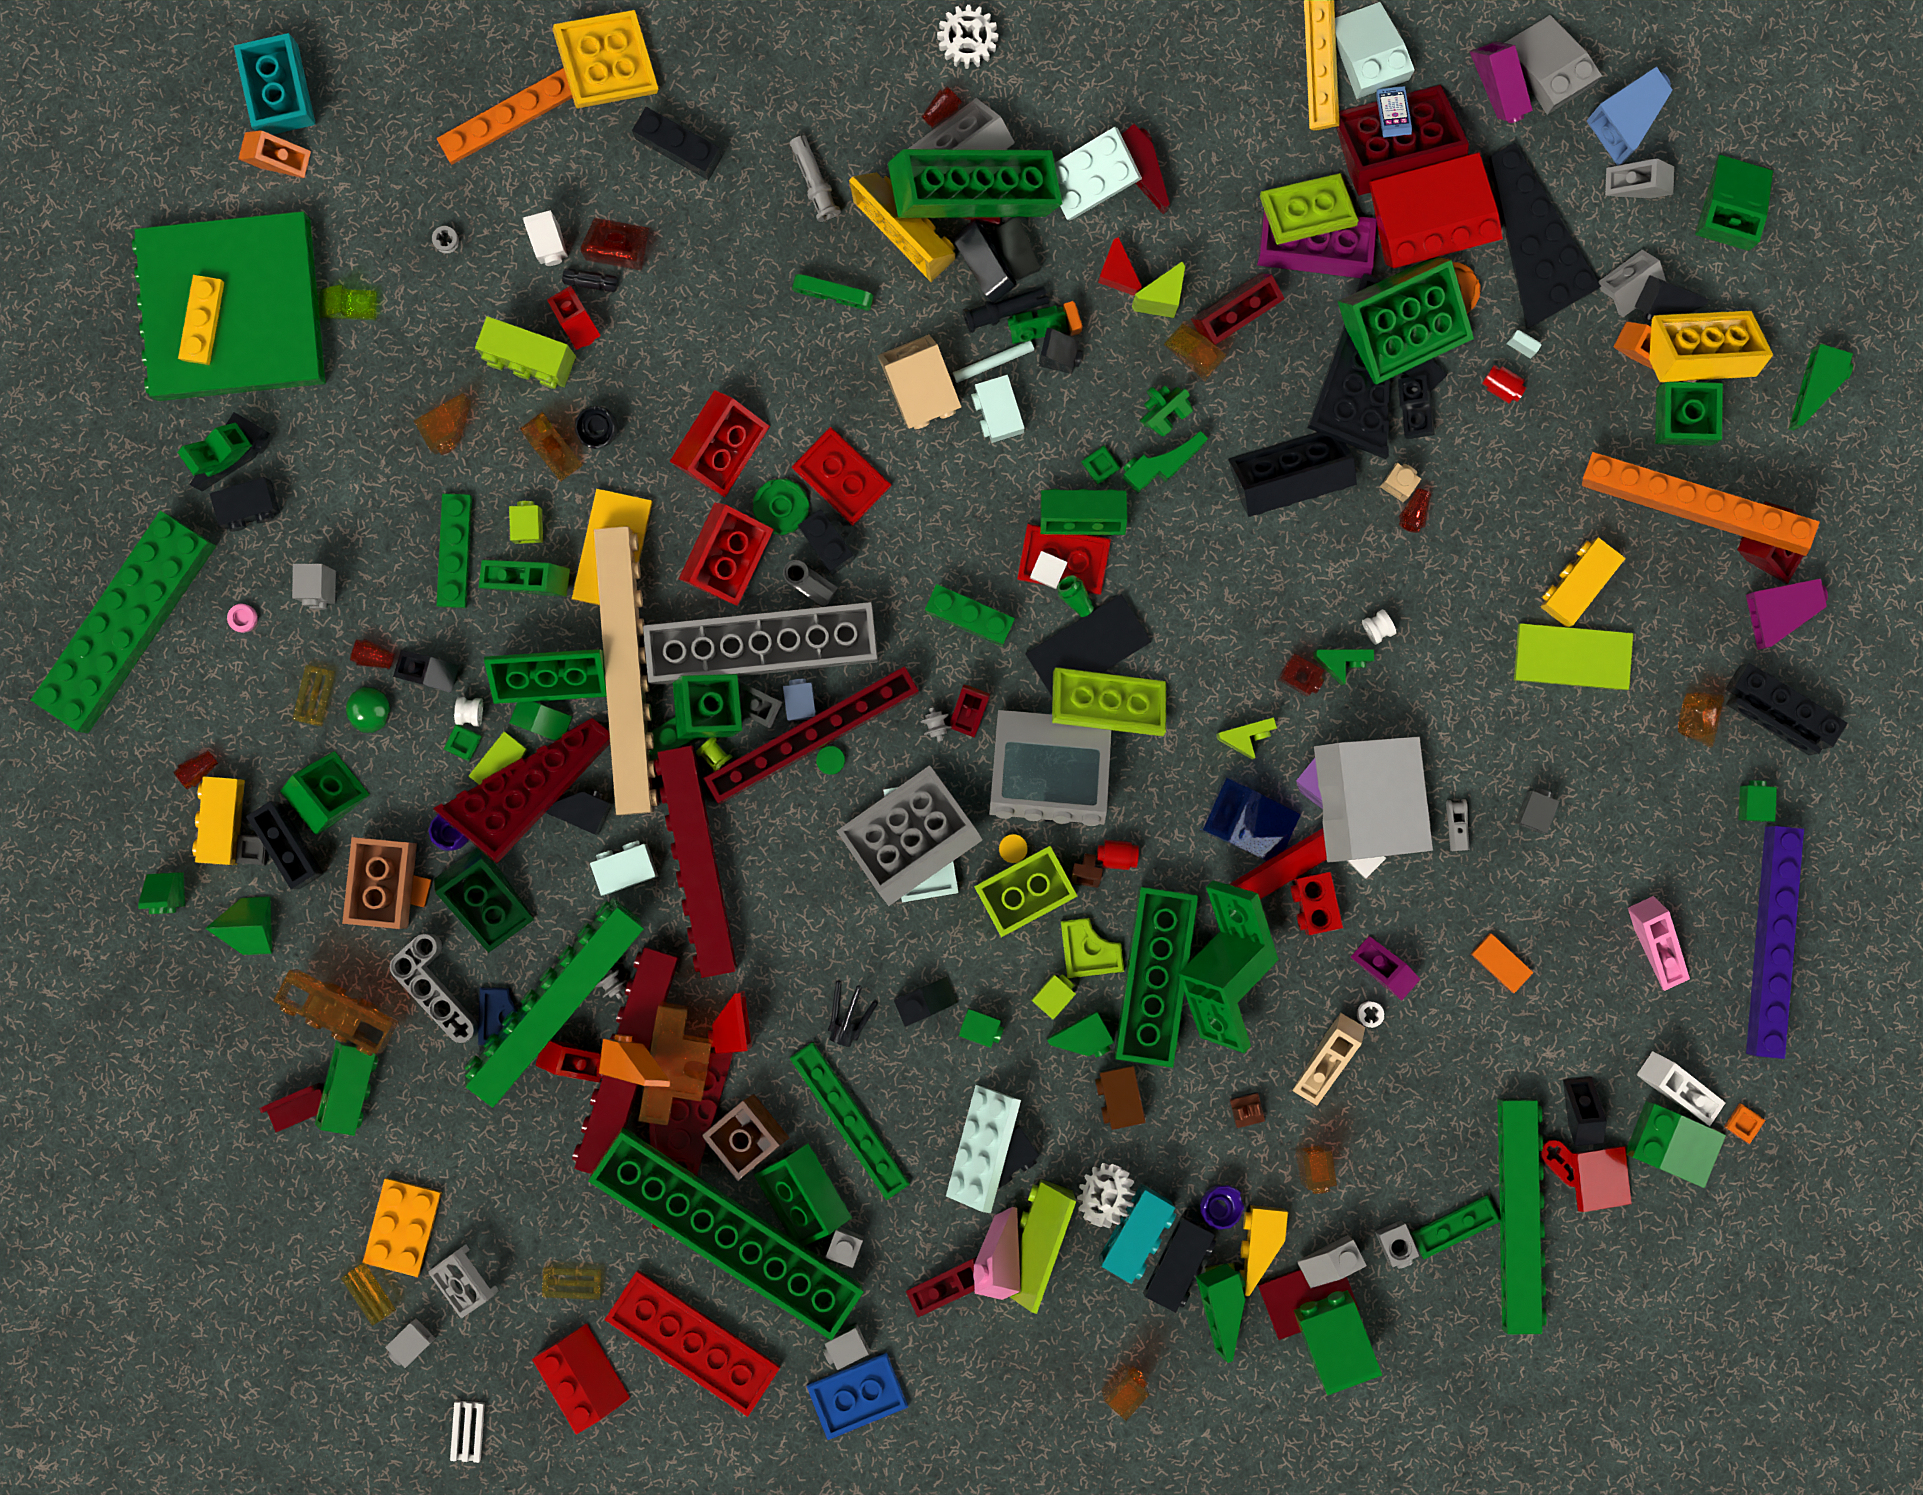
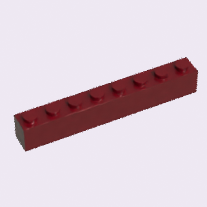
[704,666,919,804]
[654,746,737,978]
[572,947,680,1174]

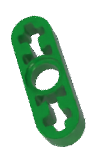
[791,274,874,311]

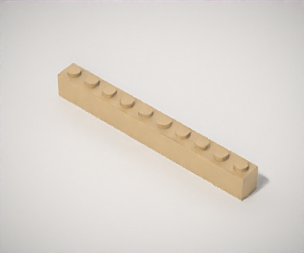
[594,527,659,815]

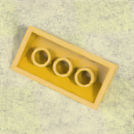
[1649,311,1773,382]

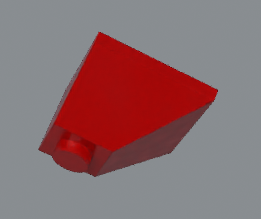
[708,991,752,1054]

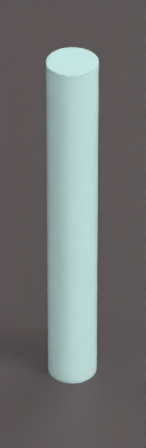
[953,340,1034,383]

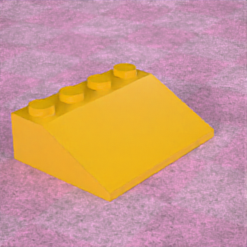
[849,172,955,282]

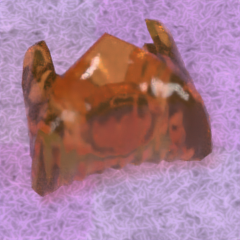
[1678,692,1725,748]

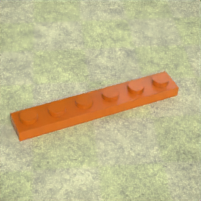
[436,68,573,165]

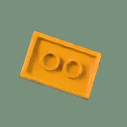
[363,1178,442,1277]

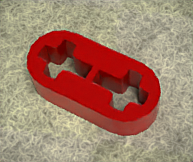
[1539,1139,1575,1187]

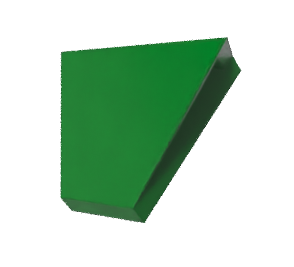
[205,897,272,955]

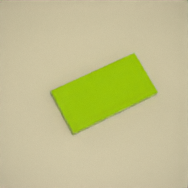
[1514,624,1633,690]
[1052,667,1166,736]

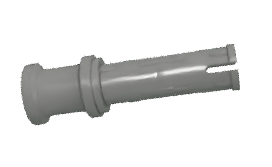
[790,136,841,222]

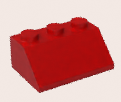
[669,390,770,497]
[679,502,774,606]
[532,1323,630,1435]

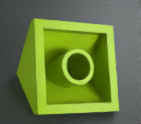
[1132,262,1185,318]

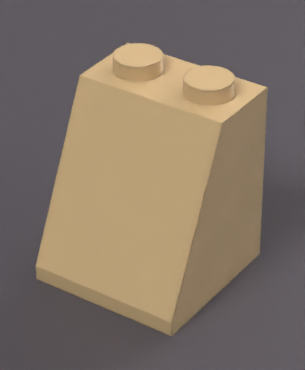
[877,335,961,429]

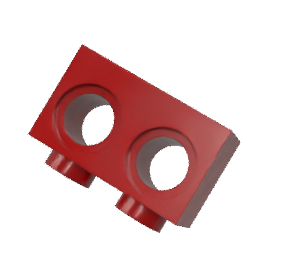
[1290,872,1343,935]

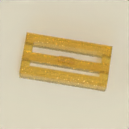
[292,665,335,727]
[341,1262,396,1326]
[542,1267,602,1300]

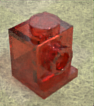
[1277,653,1325,697]

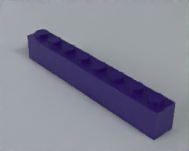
[1746,826,1804,1059]

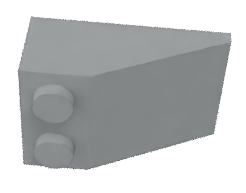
[1505,15,1602,115]

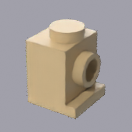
[1380,463,1421,502]

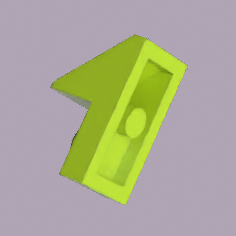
[1216,717,1277,759]

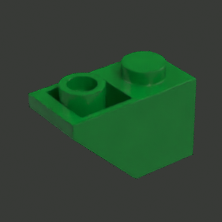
[138,872,185,914]

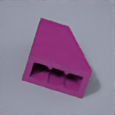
[1469,41,1533,123]
[1746,579,1828,650]

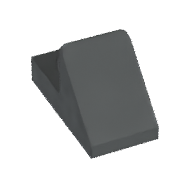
[739,683,783,728]

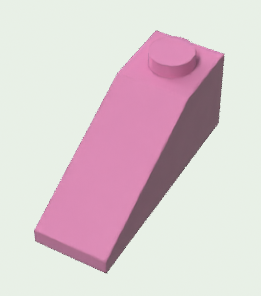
[1628,896,1690,991]
[973,1207,1021,1300]

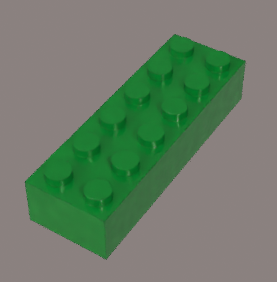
[888,149,1062,218]
[1114,887,1198,1068]

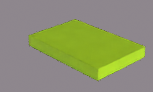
[1260,173,1359,245]

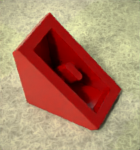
[1098,237,1142,296]

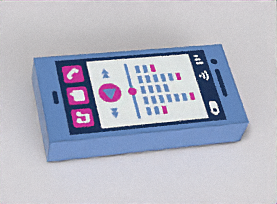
[1376,86,1412,137]

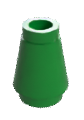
[1057,575,1094,617]

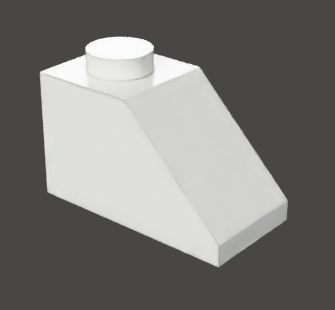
[523,210,568,266]

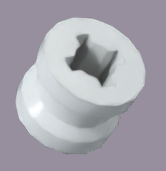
[1362,609,1396,645]
[454,696,483,726]

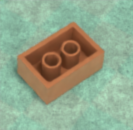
[342,837,417,929]

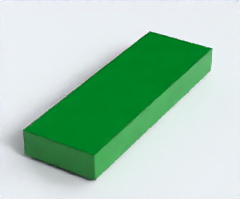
[1410,1194,1501,1259]

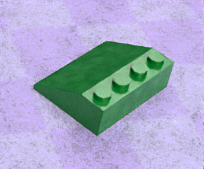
[1337,257,1474,384]

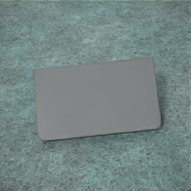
[1598,250,1666,317]

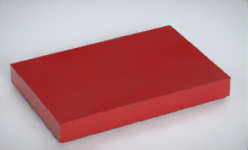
[791,427,892,526]
[1017,524,1111,595]

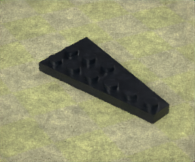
[1489,143,1601,330]
[1307,273,1389,459]

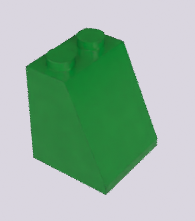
[1294,1290,1382,1396]

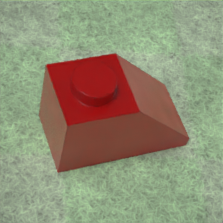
[547,286,601,350]
[535,1039,601,1083]

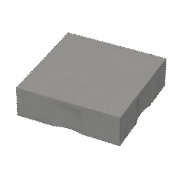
[1314,737,1433,862]

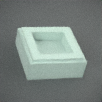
[1507,330,1541,359]

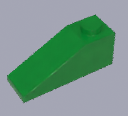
[1788,344,1854,431]
[478,560,570,597]
[1196,1264,1245,1363]

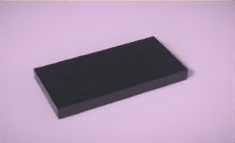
[1025,594,1151,698]

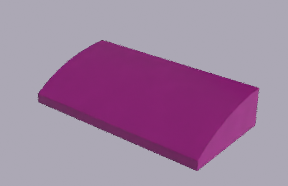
[1257,210,1376,278]

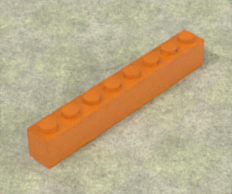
[1582,452,1820,556]

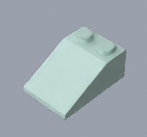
[1335,2,1414,99]

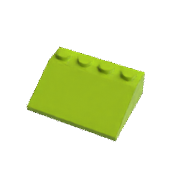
[1010,1179,1076,1314]

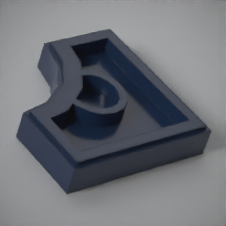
[478,987,518,1045]

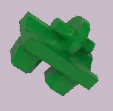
[1139,386,1193,437]

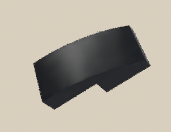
[1398,375,1435,439]

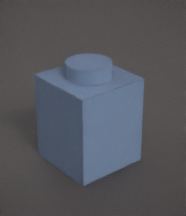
[783,679,817,722]

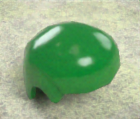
[346,687,390,733]

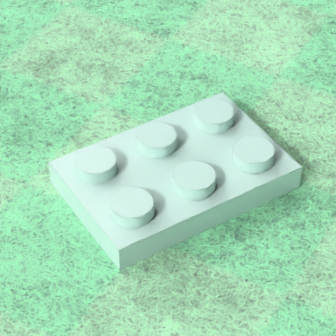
[1054,127,1142,220]

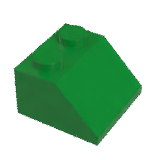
[280,751,370,835]

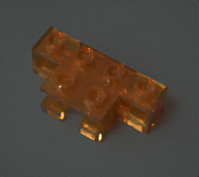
[273,969,399,1056]
[639,1001,713,1125]

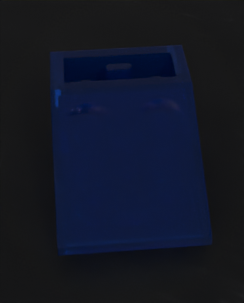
[1199,778,1301,861]

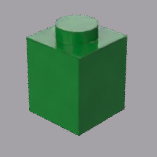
[1738,780,1777,822]
[958,1008,1004,1048]

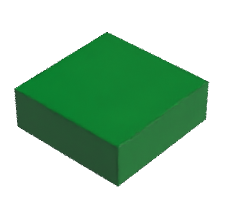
[1081,445,1121,485]
[444,725,483,762]

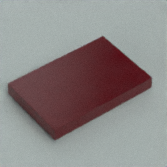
[1257,1268,1359,1340]

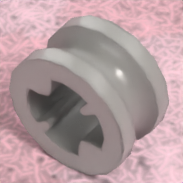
[432,226,459,253]

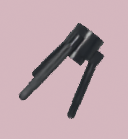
[828,980,878,1047]

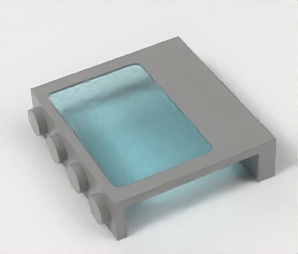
[989,710,1111,826]

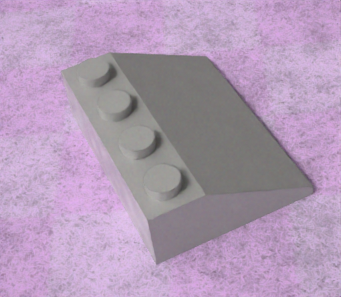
[837,765,983,906]

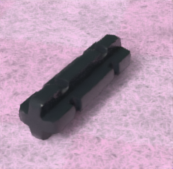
[562,268,618,292]

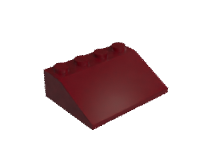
[1336,85,1469,196]

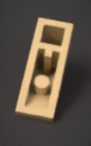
[1293,1013,1365,1105]

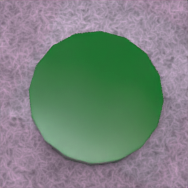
[753,479,809,535]

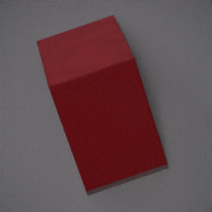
[949,684,990,738]

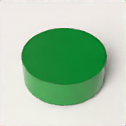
[816,746,845,775]

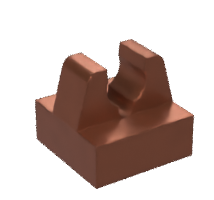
[1070,853,1103,888]
[1230,1093,1265,1128]

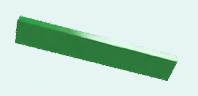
[789,1042,910,1201]

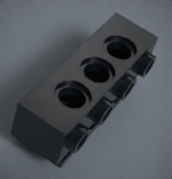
[1725,663,1848,755]

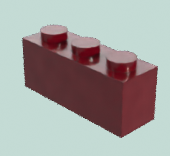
[1191,273,1285,345]

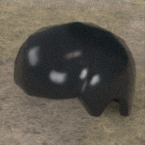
[575,405,618,449]

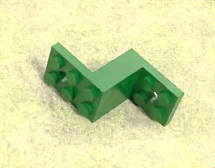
[1178,880,1279,1054]

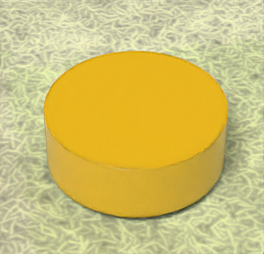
[999,834,1027,863]

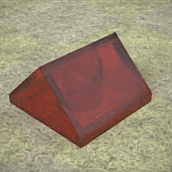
[581,218,649,270]

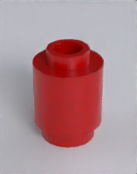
[1482,364,1527,404]
[1097,839,1139,870]

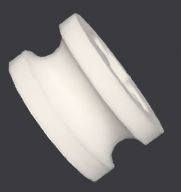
[1357,1001,1384,1028]

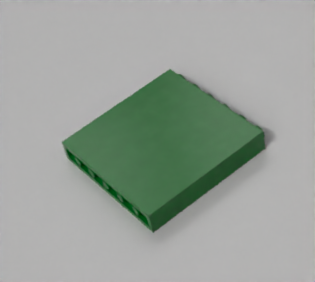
[132,211,326,401]

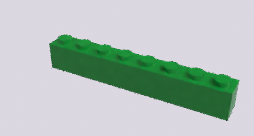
[1497,1098,1547,1335]

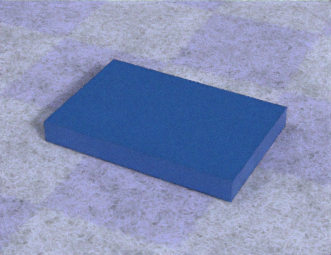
[806,1352,908,1440]

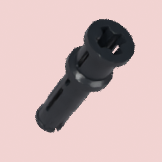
[962,286,1049,333]

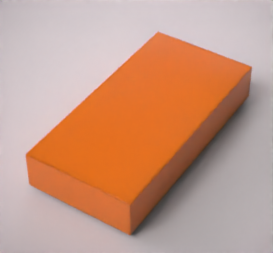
[1471,933,1534,993]

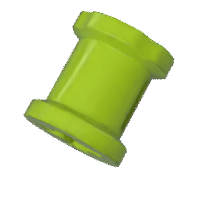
[696,737,733,773]

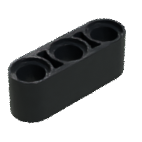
[952,219,1017,302]

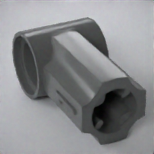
[783,560,838,607]

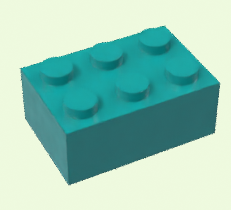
[234,33,316,135]
[1098,1183,1176,1284]

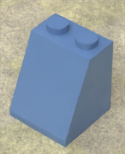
[1587,67,1672,166]

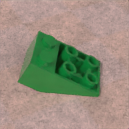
[1695,154,1773,251]

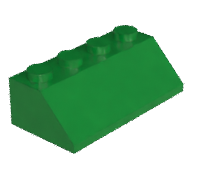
[484,649,607,704]

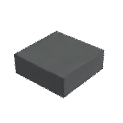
[235,835,267,865]

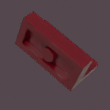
[259,1083,323,1132]

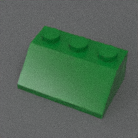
[754,1143,852,1246]

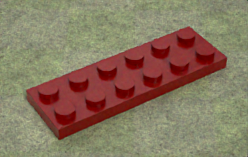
[604,1270,781,1417]

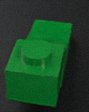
[1122,431,1208,494]

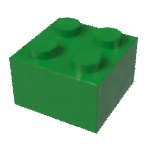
[1655,382,1723,446]
[673,674,742,739]

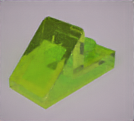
[319,284,377,321]

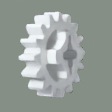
[937,5,998,69]
[1077,1163,1136,1228]

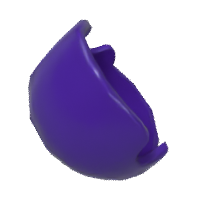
[428,814,469,851]
[1200,1185,1245,1230]

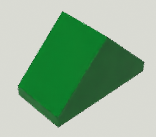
[509,701,572,741]

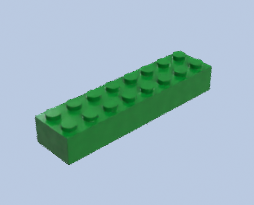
[30,510,216,734]
[464,897,644,1108]

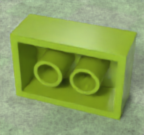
[475,316,576,389]
[974,846,1078,938]

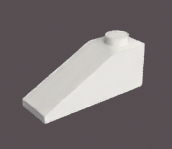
[1637,1051,1725,1126]

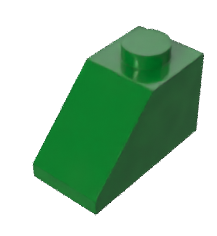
[1046,1011,1114,1058]

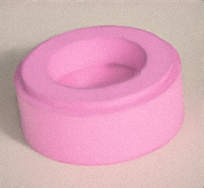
[227,604,258,633]

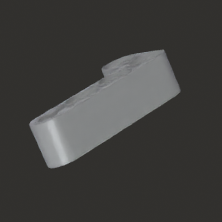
[390,933,479,1043]

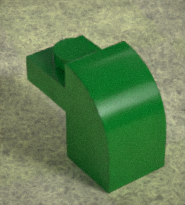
[177,423,252,477]

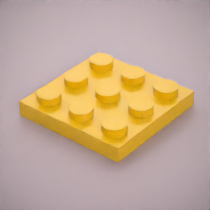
[552,10,659,109]

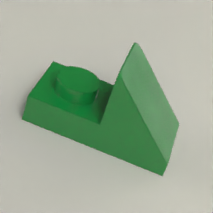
[1313,649,1374,686]

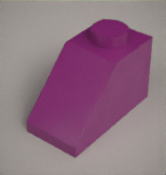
[1351,936,1421,1001]

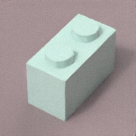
[971,375,1024,443]
[590,841,658,896]

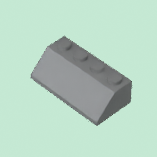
[887,98,1015,165]

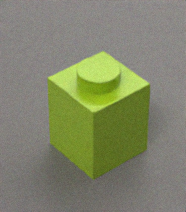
[509,501,543,544]
[1031,974,1076,1020]

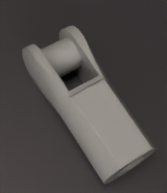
[1446,799,1470,851]

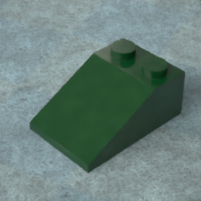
[434,847,534,953]

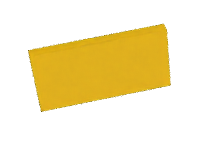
[572,489,653,605]

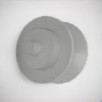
[920,708,952,742]
[595,970,626,999]

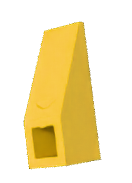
[1239,1205,1288,1296]

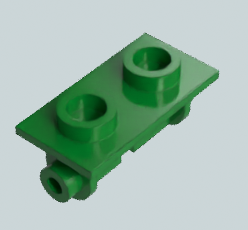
[1007,305,1067,344]

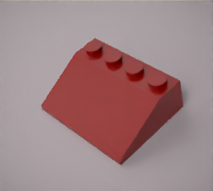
[1369,152,1503,268]

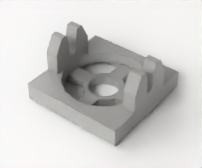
[428,1244,499,1318]

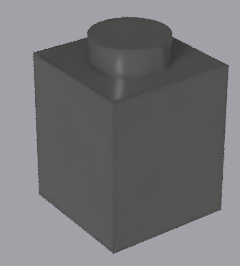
[1515,788,1560,834]

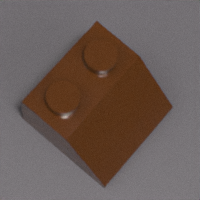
[702,1094,789,1180]

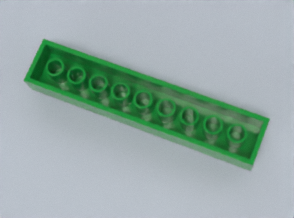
[588,1127,864,1341]

